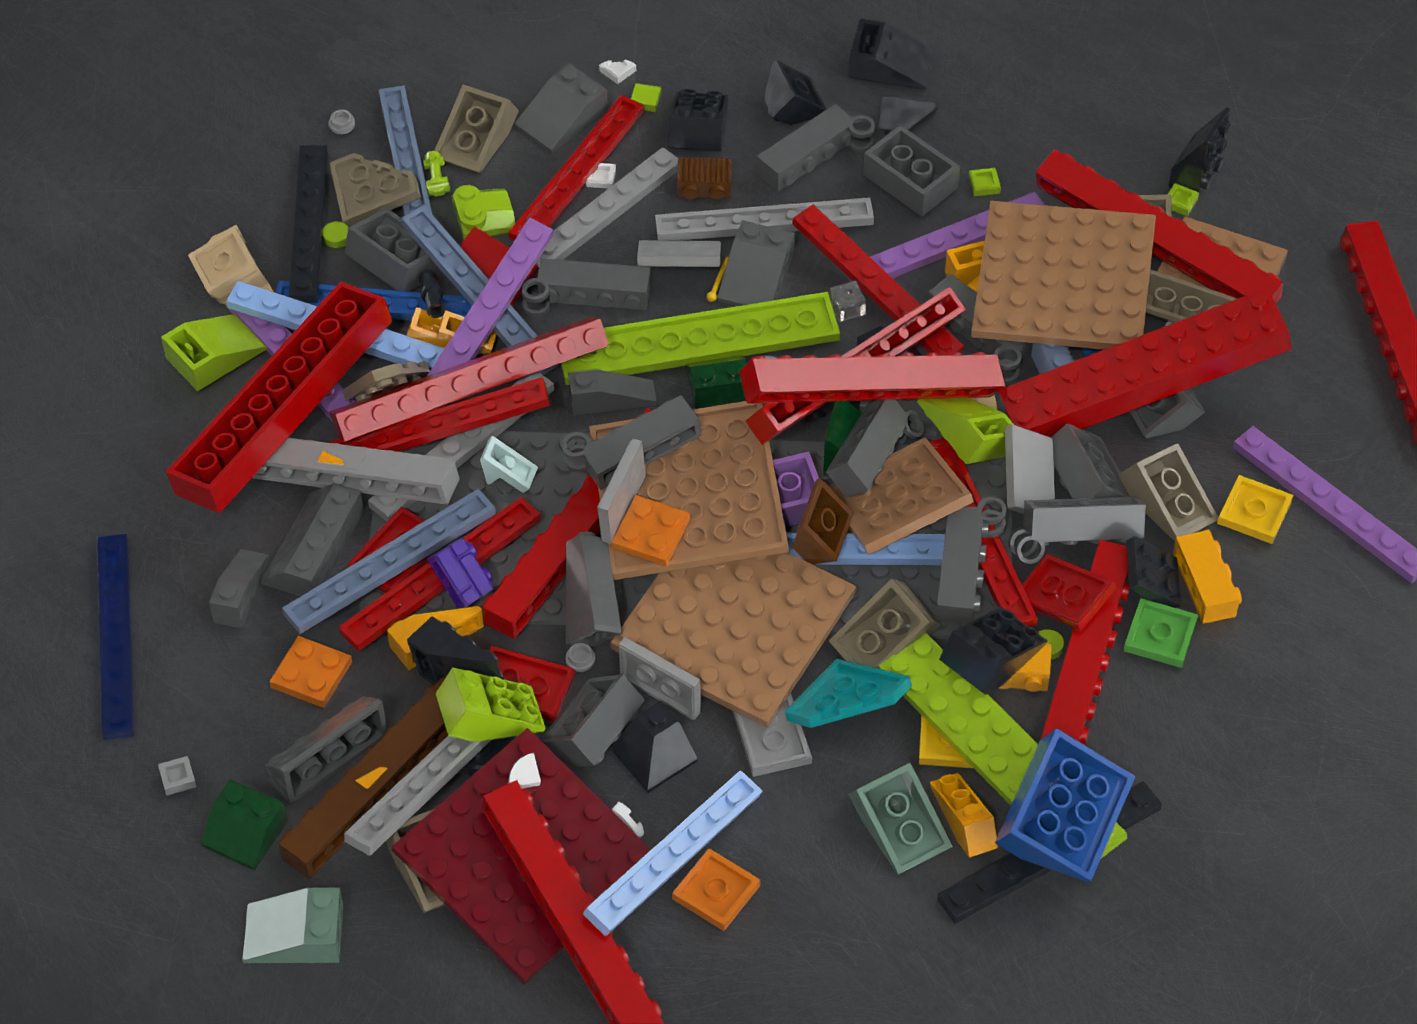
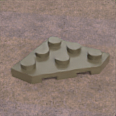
[329,153,421,227]
[342,361,430,401]

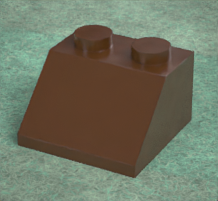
[792,478,854,564]

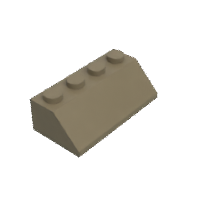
[1146,270,1237,323]

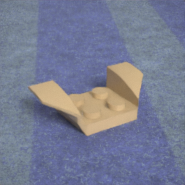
[188,225,274,305]

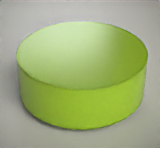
[322,221,348,248]
[1038,629,1064,660]

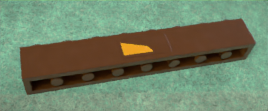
[278,677,448,879]

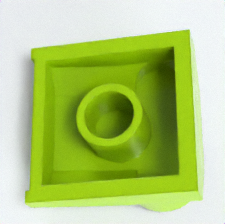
[452,185,516,240]

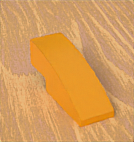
[406,307,496,354]

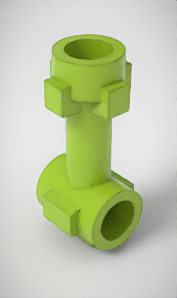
[423,151,451,197]

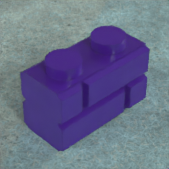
[427,538,494,609]

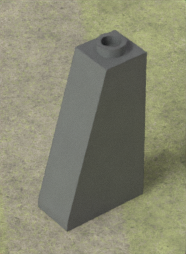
[566,532,621,648]

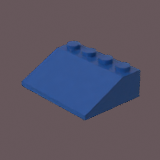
[995,729,1135,883]

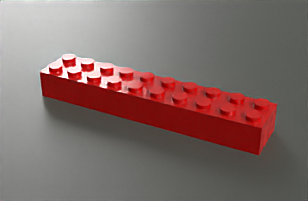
[166,281,392,514]
[999,287,1292,438]

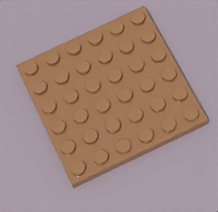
[971,201,1156,350]
[589,401,789,580]
[611,552,857,728]

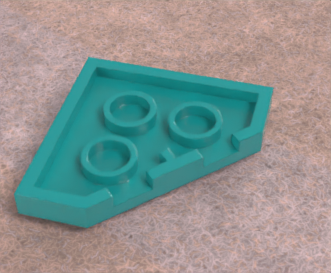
[785,659,912,728]

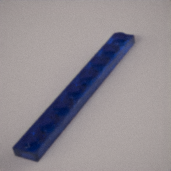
[97,534,134,740]

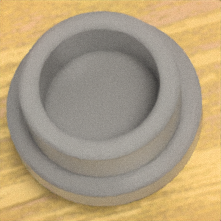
[328,109,355,134]
[565,643,596,672]

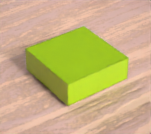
[631,83,661,112]
[969,168,1001,197]
[1168,183,1199,216]

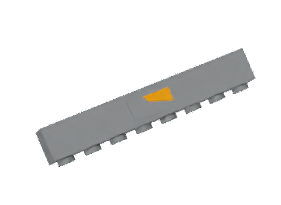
[252,437,460,505]

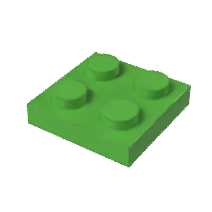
[1124,598,1198,668]

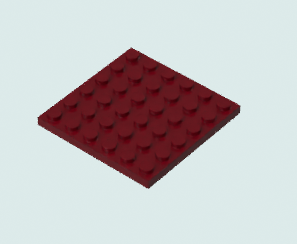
[391,728,651,984]

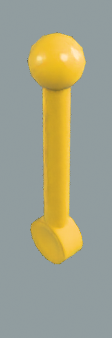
[706,256,729,302]

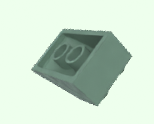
[848,763,953,875]
[243,888,343,963]

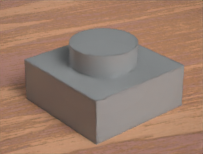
[158,756,197,796]

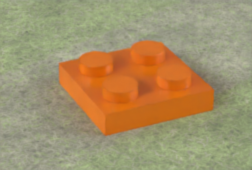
[611,495,691,567]
[270,636,352,708]
[672,848,761,931]

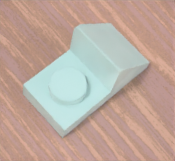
[480,436,538,493]

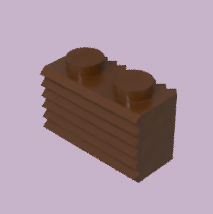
[677,157,732,200]

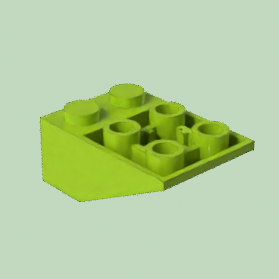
[161,314,267,392]
[917,398,1014,464]
[436,668,546,742]

